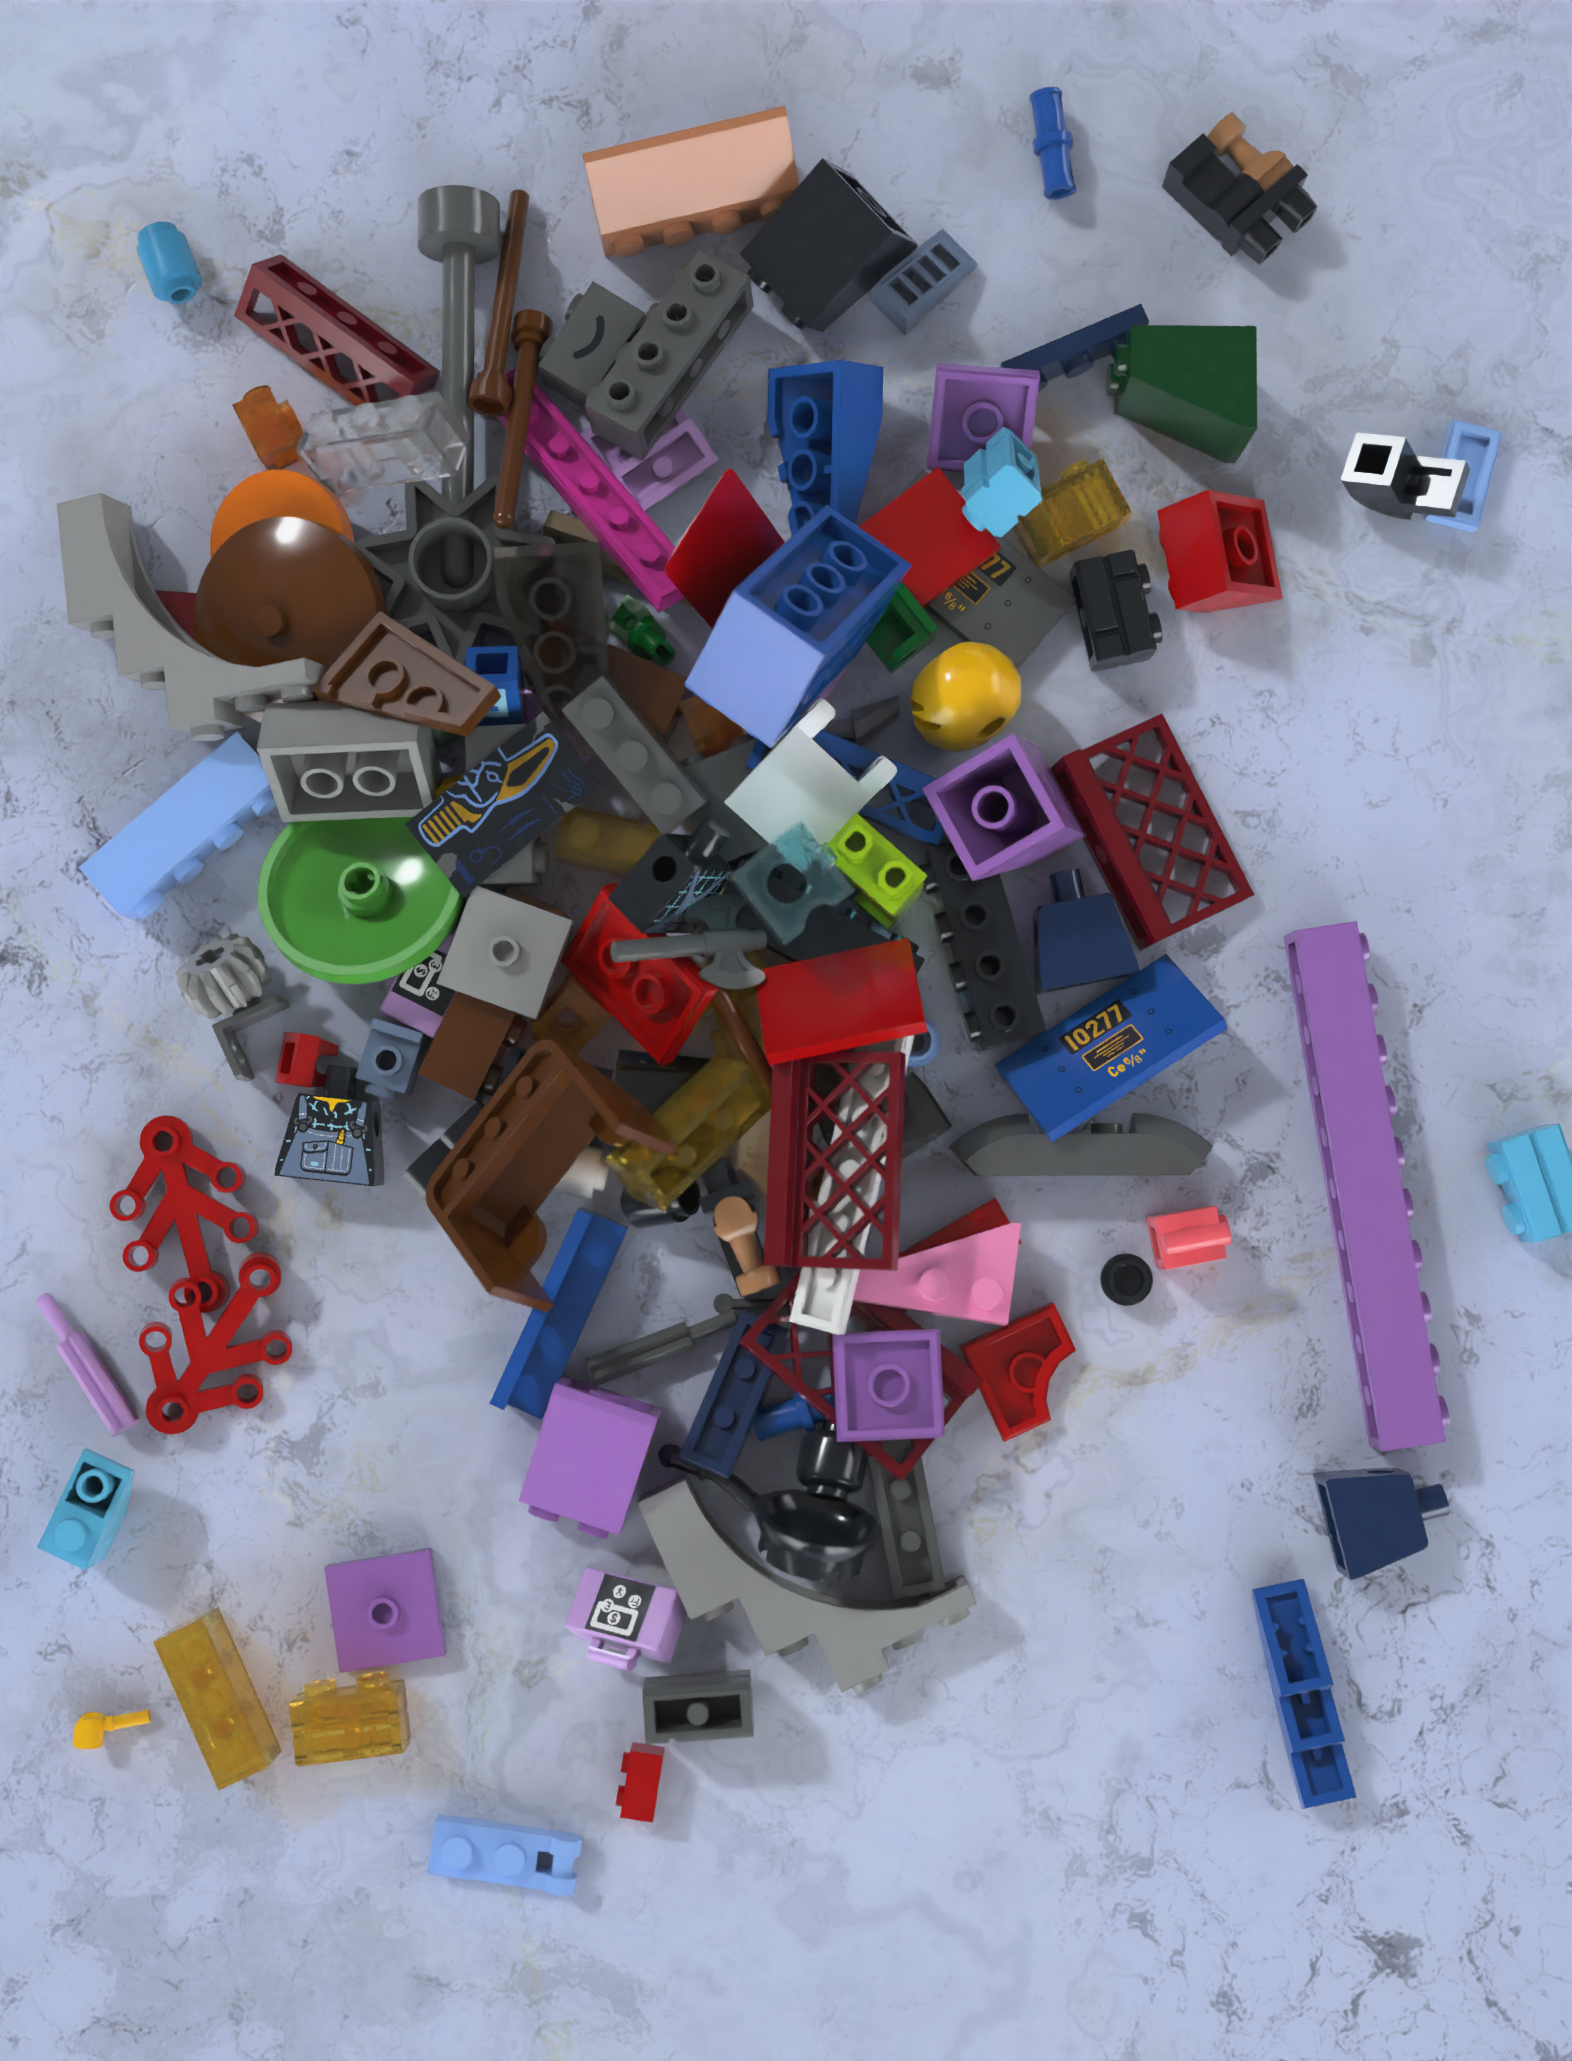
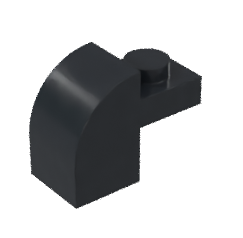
[1341,432,1470,520]

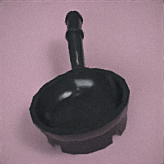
[658,1444,881,1582]

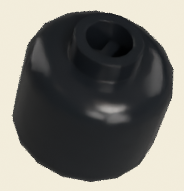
[796,1421,868,1502]

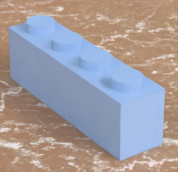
[78,731,277,920]

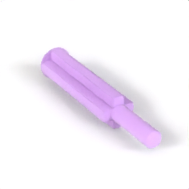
[36,1293,140,1437]

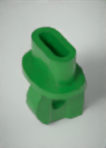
[610,594,676,666]

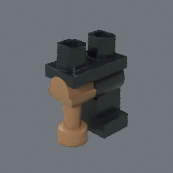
[1162,112,1317,265]
[698,1157,790,1297]

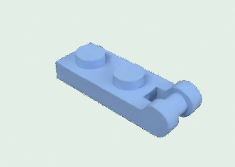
[428,1814,583,1896]

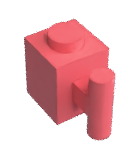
[1146,1206,1231,1270]

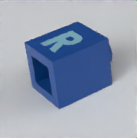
[465,646,525,726]

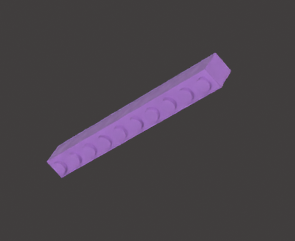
[1283,921,1449,1452]

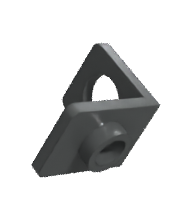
[212,996,290,1082]

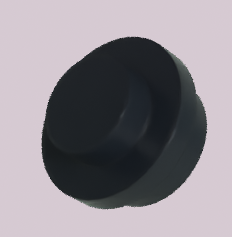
[1100,1253,1153,1306]

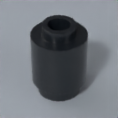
[620,1170,701,1228]

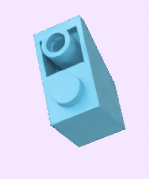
[37,1448,135,1570]

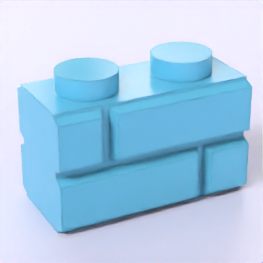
[961,427,1042,537]
[1485,1123,1572,1243]

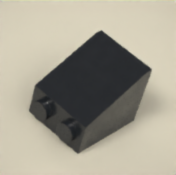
[740,158,918,332]

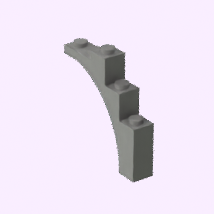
[57,493,330,742]
[637,1474,977,1692]

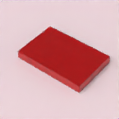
[561,882,719,1066]
[756,938,928,1066]

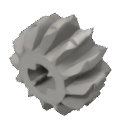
[176,933,271,1019]

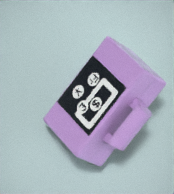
[379,931,457,1040]
[565,1567,687,1671]

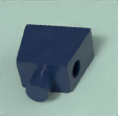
[1033,869,1140,995]
[1313,1467,1450,1580]

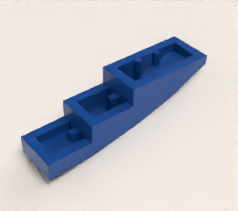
[1251,1579,1357,1809]

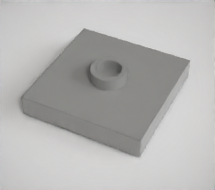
[437,886,574,1021]

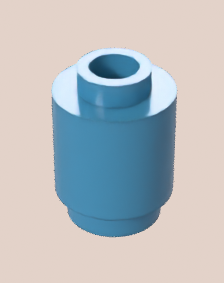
[137,221,202,304]

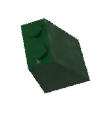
[1106,325,1257,463]

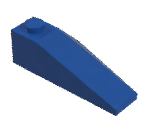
[767,360,884,536]

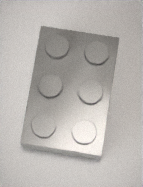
[257,701,442,822]

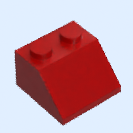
[1157,490,1283,613]

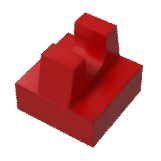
[275,1032,339,1088]

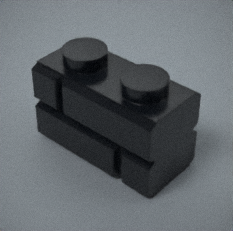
[1069,549,1162,672]

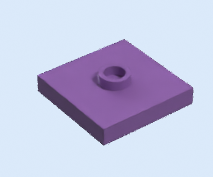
[927,363,1040,472]
[832,1329,945,1442]
[325,1548,447,1673]

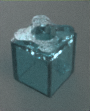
[726,821,854,945]

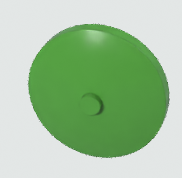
[257,816,465,984]

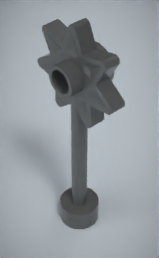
[355,185,560,666]

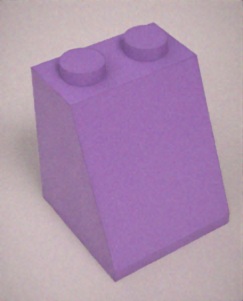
[922,733,1087,881]
[519,1375,662,1539]

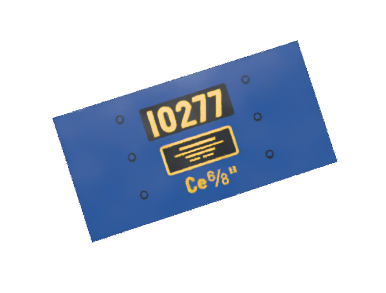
[995,954,1227,1143]

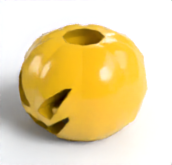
[910,641,1021,752]

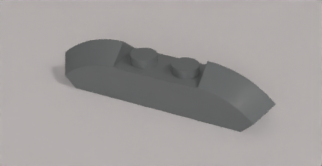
[948,1113,1213,1176]

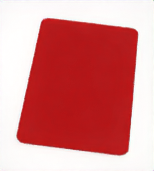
[665,468,785,630]

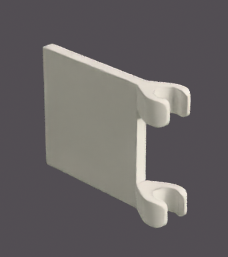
[724,698,897,873]

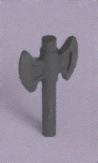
[611,894,767,990]

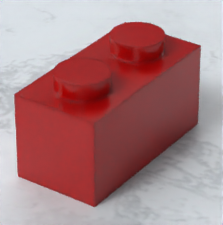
[615,1742,665,1823]

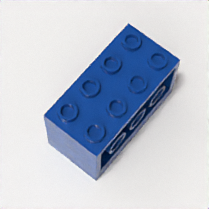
[684,505,912,748]

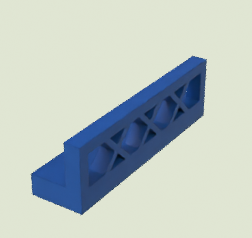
[745,720,944,847]
[489,1206,629,1420]

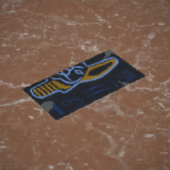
[405,711,602,898]

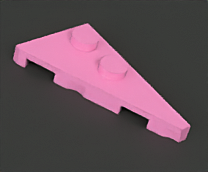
[853,1222,1021,1326]

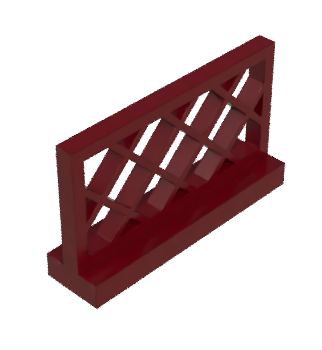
[1050,714,1254,952]
[763,1052,906,1271]
[738,1268,984,1481]

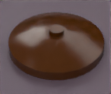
[194,517,387,723]

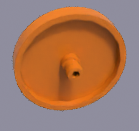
[210,470,354,558]

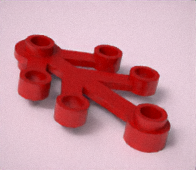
[109,1115,259,1313]
[139,1252,292,1435]

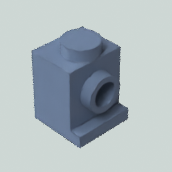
[355,1018,430,1101]

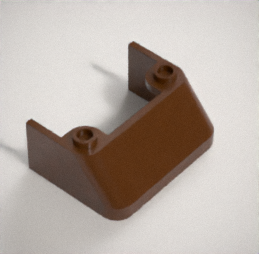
[426,1040,678,1312]

